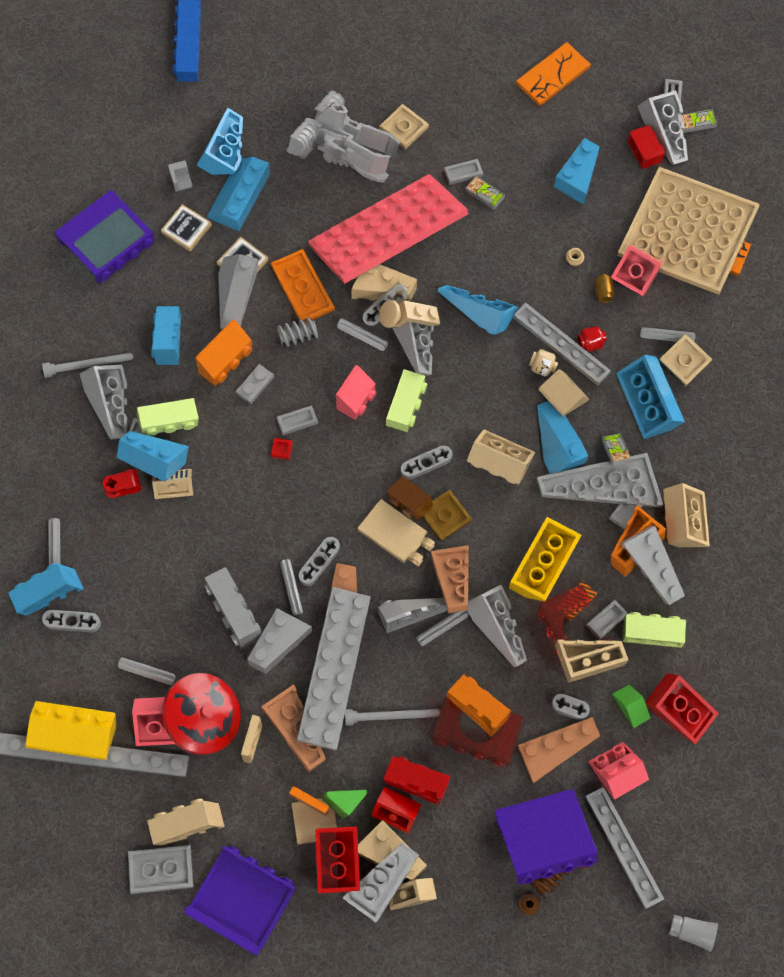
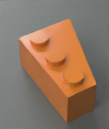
[611,505,666,577]
[447,674,511,737]

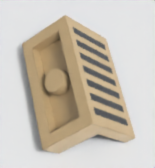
[152,469,193,499]

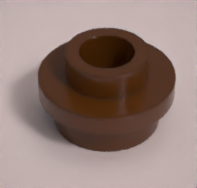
[519,894,540,915]

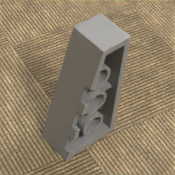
[204,567,262,649]

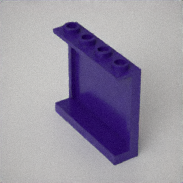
[495,789,598,885]
[184,845,296,957]

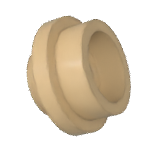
[566,248,584,266]

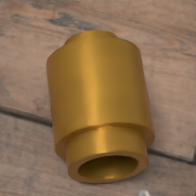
[594,274,615,303]

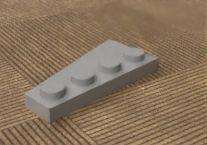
[620,526,685,605]
[343,843,419,922]

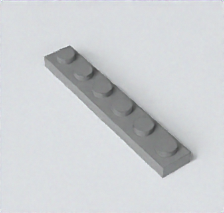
[513,303,611,386]
[585,787,664,909]

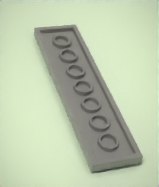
[296,587,371,751]

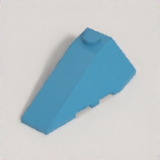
[197,108,243,175]
[438,285,518,335]
[537,401,588,474]

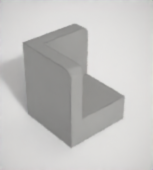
[168,161,192,192]

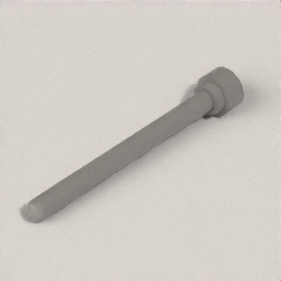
[42,353,133,378]
[345,709,441,726]

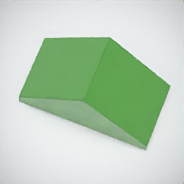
[612,684,650,729]
[321,790,367,819]

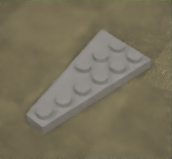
[537,453,663,507]

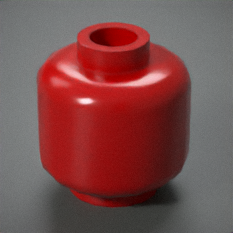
[578,326,607,352]

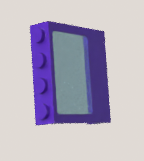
[55,189,155,284]

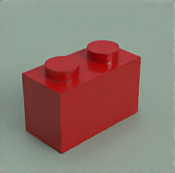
[627,125,665,169]
[371,787,422,834]

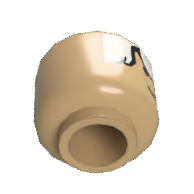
[529,349,558,376]

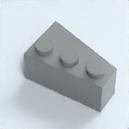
[247,609,312,674]

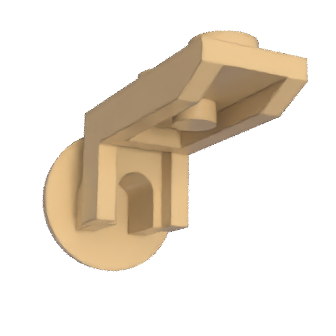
[379,300,440,328]

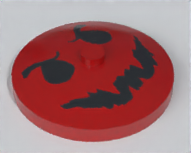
[162,673,241,755]

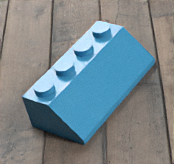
[207,157,270,231]
[616,355,685,439]

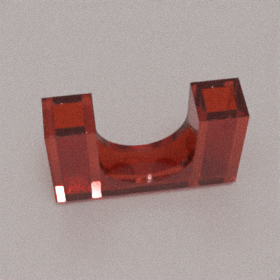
[537,584,611,654]
[432,695,524,767]

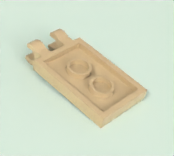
[358,499,435,567]

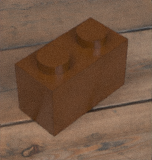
[387,476,433,521]

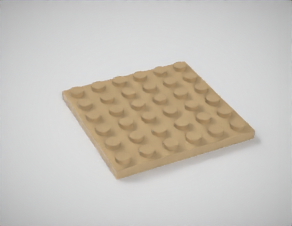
[617,167,760,295]

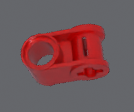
[103,469,142,498]

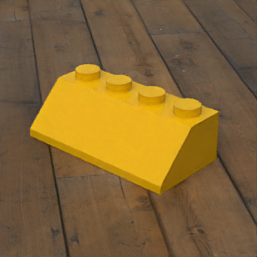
[509,517,581,601]
[26,701,116,760]

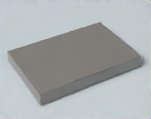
[128,845,193,894]

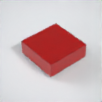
[271,438,293,460]

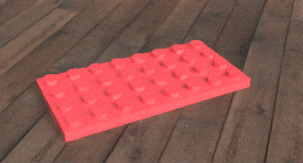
[308,174,468,284]

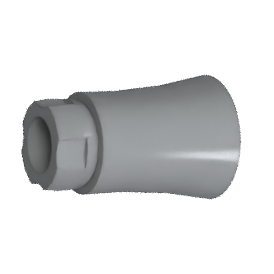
[669,915,718,952]

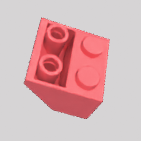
[589,742,649,799]

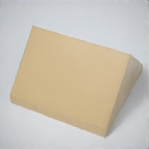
[538,369,589,416]

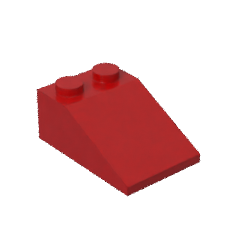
[645,673,719,745]

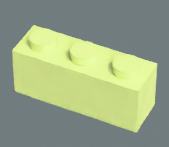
[386,369,427,432]
[137,398,199,436]
[623,612,686,648]

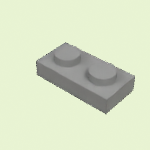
[236,364,274,404]

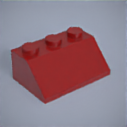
[315,826,360,893]

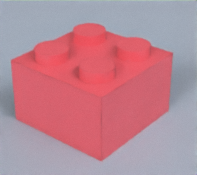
[611,245,663,296]

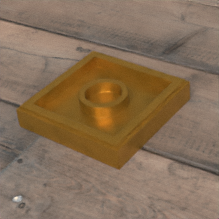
[422,490,472,542]

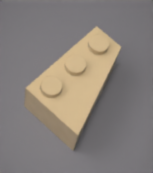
[352,264,417,302]
[555,640,628,683]
[147,799,225,846]
[358,820,427,882]

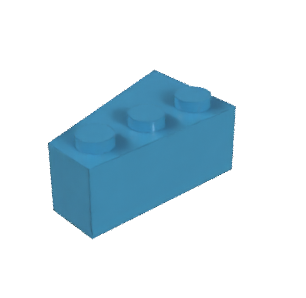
[554,138,599,205]
[151,306,181,365]
[117,431,189,482]
[8,563,84,615]

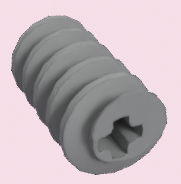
[277,317,318,347]

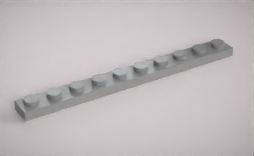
[0,733,189,777]

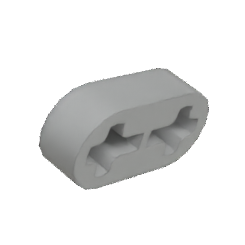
[552,694,590,720]

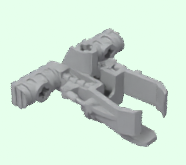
[286,91,400,183]

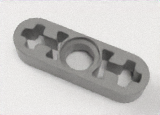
[363,284,408,326]
[401,446,452,480]
[299,537,340,586]
[42,610,101,632]

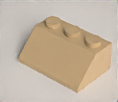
[467,430,535,484]
[663,483,710,548]

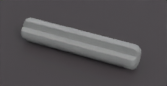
[337,318,388,351]
[640,327,695,342]
[48,518,61,565]
[280,559,303,616]
[417,610,469,646]
[118,657,176,685]

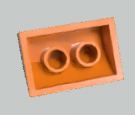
[195,319,253,386]

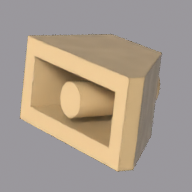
[389,878,437,910]

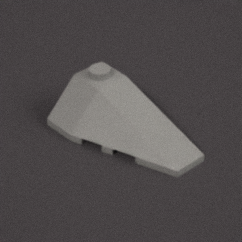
[637,90,688,165]
[218,254,259,329]
[393,322,434,376]
[80,365,127,440]
[467,585,527,668]
[378,598,447,633]

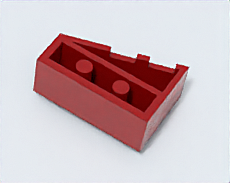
[383,756,451,806]

